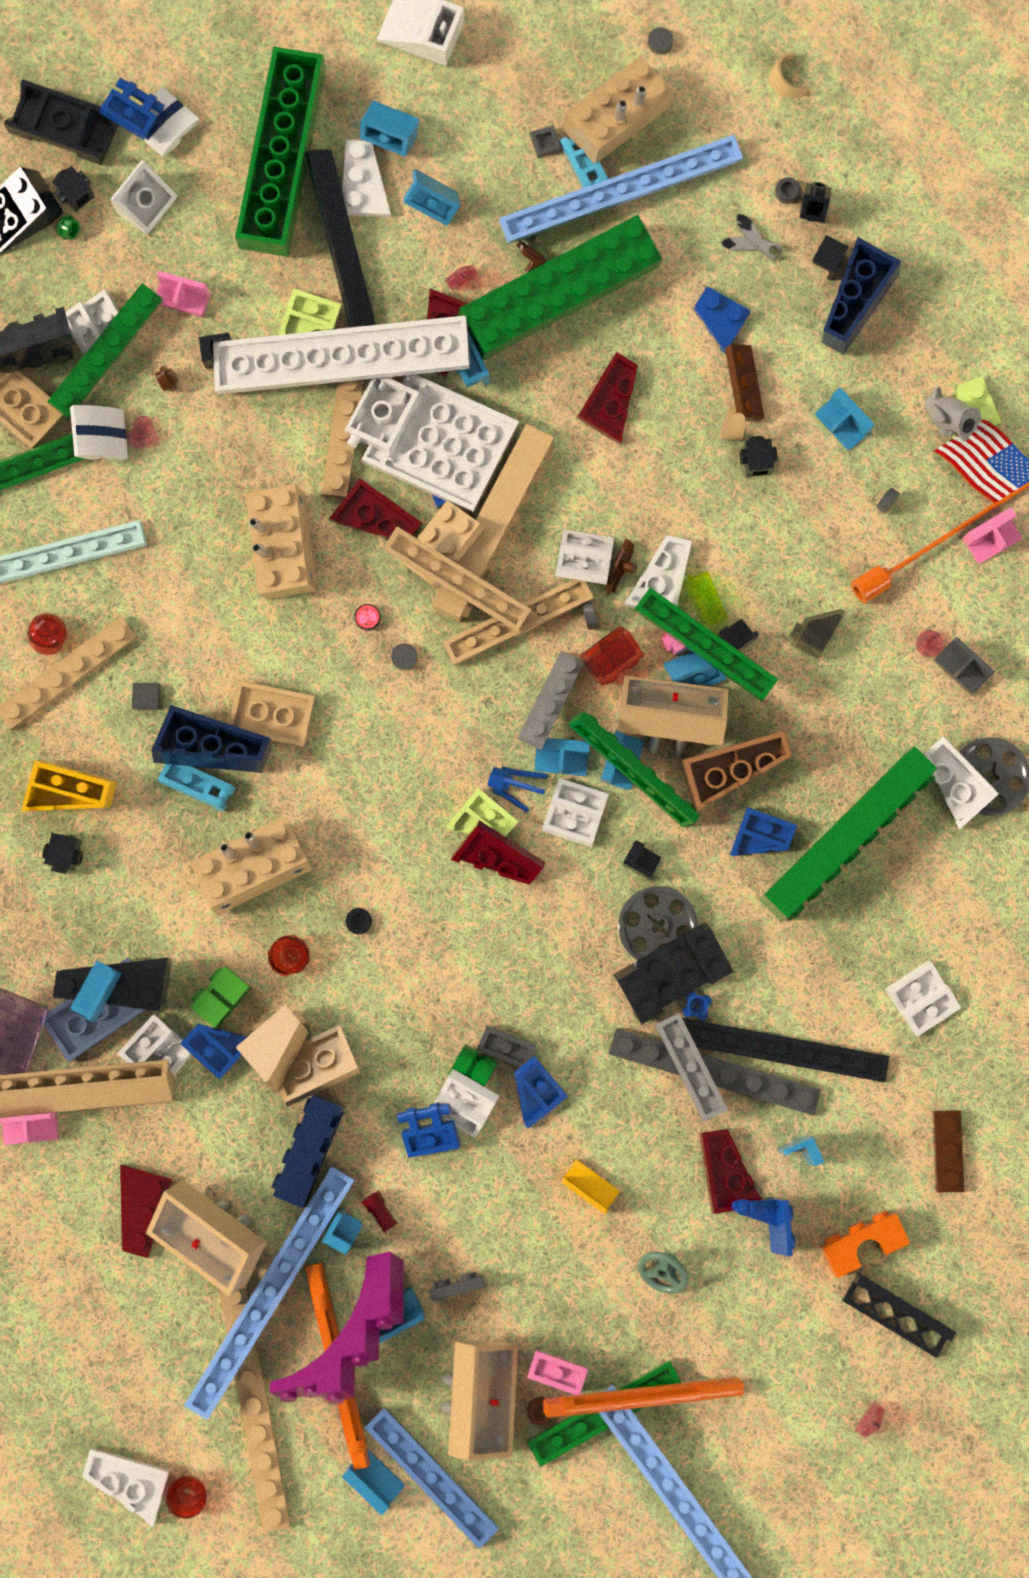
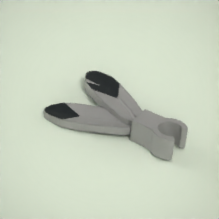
[721,214,781,261]

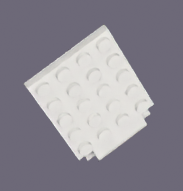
[344,374,519,514]

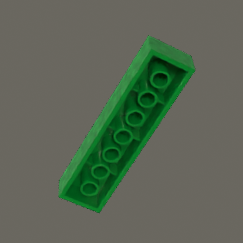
[235,46,326,257]
[458,215,663,360]
[759,746,938,922]

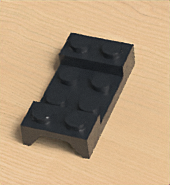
[4,79,119,166]
[613,922,734,1025]

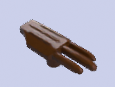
[516,240,547,272]
[606,539,637,595]

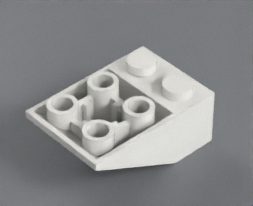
[377,0,465,66]

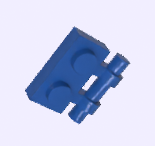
[99,77,165,140]
[397,1102,461,1158]

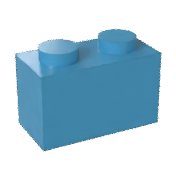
[359,100,420,157]

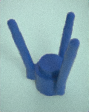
[487,766,548,812]

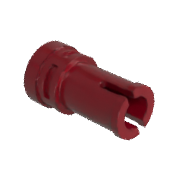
[361,1190,398,1232]

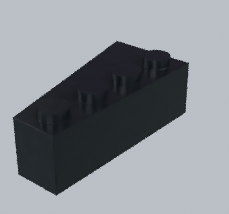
[0,306,73,373]
[52,958,172,1012]

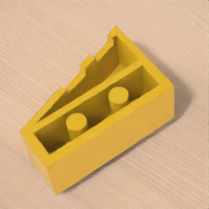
[21,760,118,811]

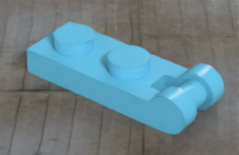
[157,764,236,812]

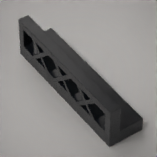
[842,1272,956,1358]

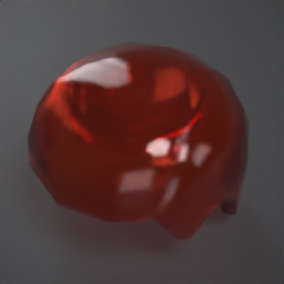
[27,613,67,656]
[268,935,311,977]
[165,1475,207,1519]

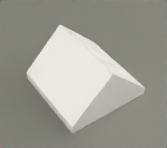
[110,160,178,235]

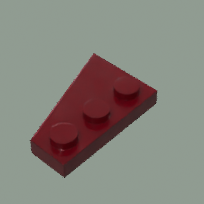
[120,1164,173,1258]

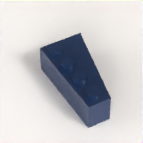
[822,237,901,355]
[151,705,271,773]
[271,1094,346,1208]

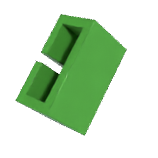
[190,966,252,1028]

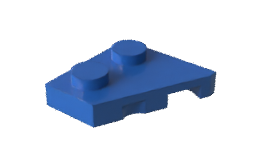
[694,286,751,354]
[730,807,797,856]
[180,1024,247,1080]

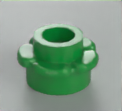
[56,215,80,240]

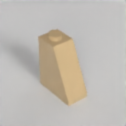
[236,1005,309,1092]

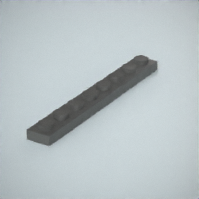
[609,1029,821,1116]

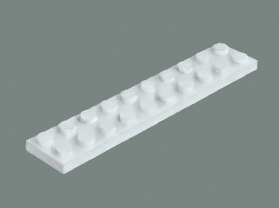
[213,316,470,394]

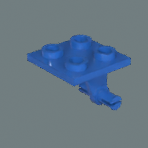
[732,1198,796,1257]

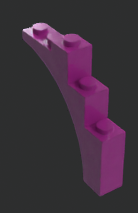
[270,1252,404,1404]

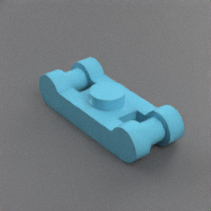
[559,137,608,188]

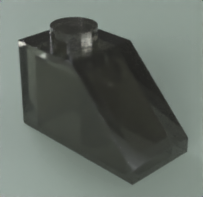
[789,609,846,660]

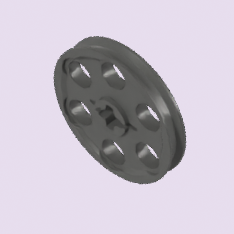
[960,737,1029,816]
[618,886,698,960]

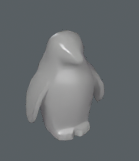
[924,387,981,441]

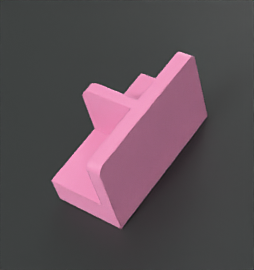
[156,271,211,318]
[962,507,1022,564]
[0,1112,59,1145]
[527,1350,588,1395]

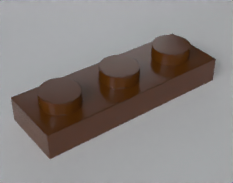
[725,344,765,422]
[933,1110,964,1193]

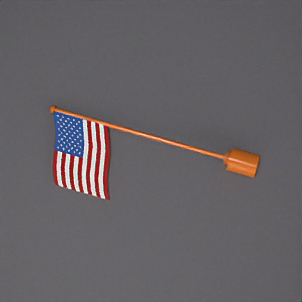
[851,419,1029,604]

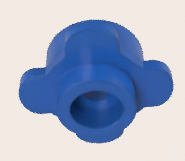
[682,991,712,1021]

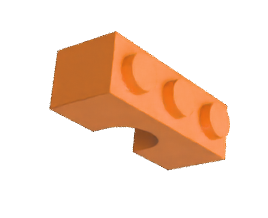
[820,1210,911,1278]

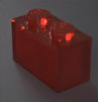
[579,625,645,686]

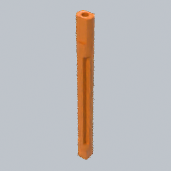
[304,1262,370,1470]
[544,1377,744,1418]

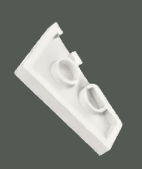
[342,140,391,218]
[624,535,692,608]
[924,736,999,830]
[82,1448,170,1527]

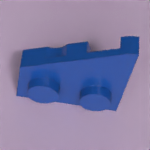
[514,1056,568,1129]

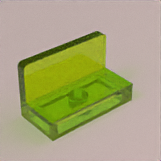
[684,571,728,628]

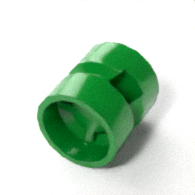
[449,1044,498,1087]

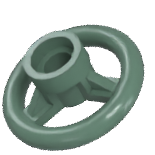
[638,1252,689,1294]

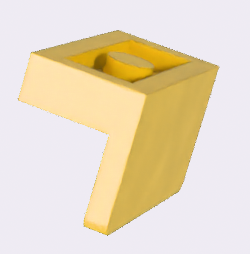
[561,1159,620,1215]

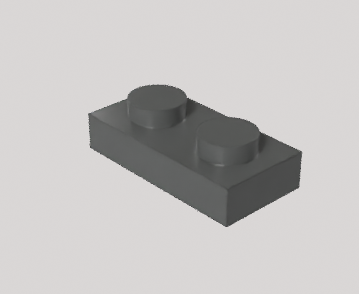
[477,1026,536,1068]
[429,1271,485,1301]

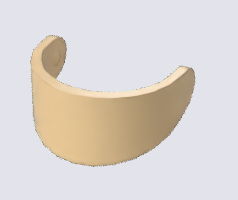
[770,52,810,98]
[719,403,745,440]

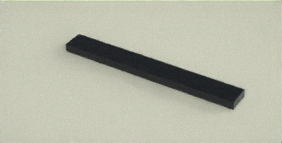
[305,149,376,328]
[682,1018,889,1083]

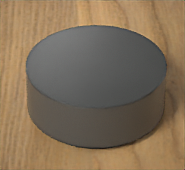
[648,27,673,54]
[775,177,801,204]
[877,488,900,514]
[583,603,599,630]
[391,643,417,670]

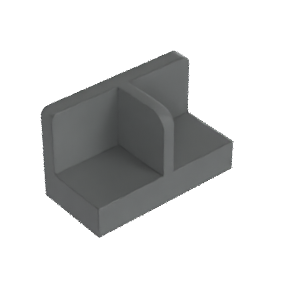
[933,637,995,696]

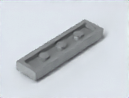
[518,651,584,750]
[655,1013,728,1122]

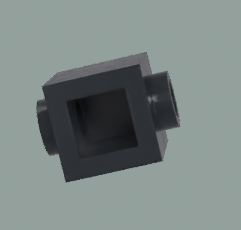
[52,165,95,212]
[799,182,831,223]
[739,436,778,477]
[42,833,83,874]

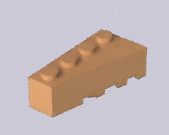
[680,731,792,811]

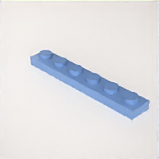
[365,1407,499,1549]

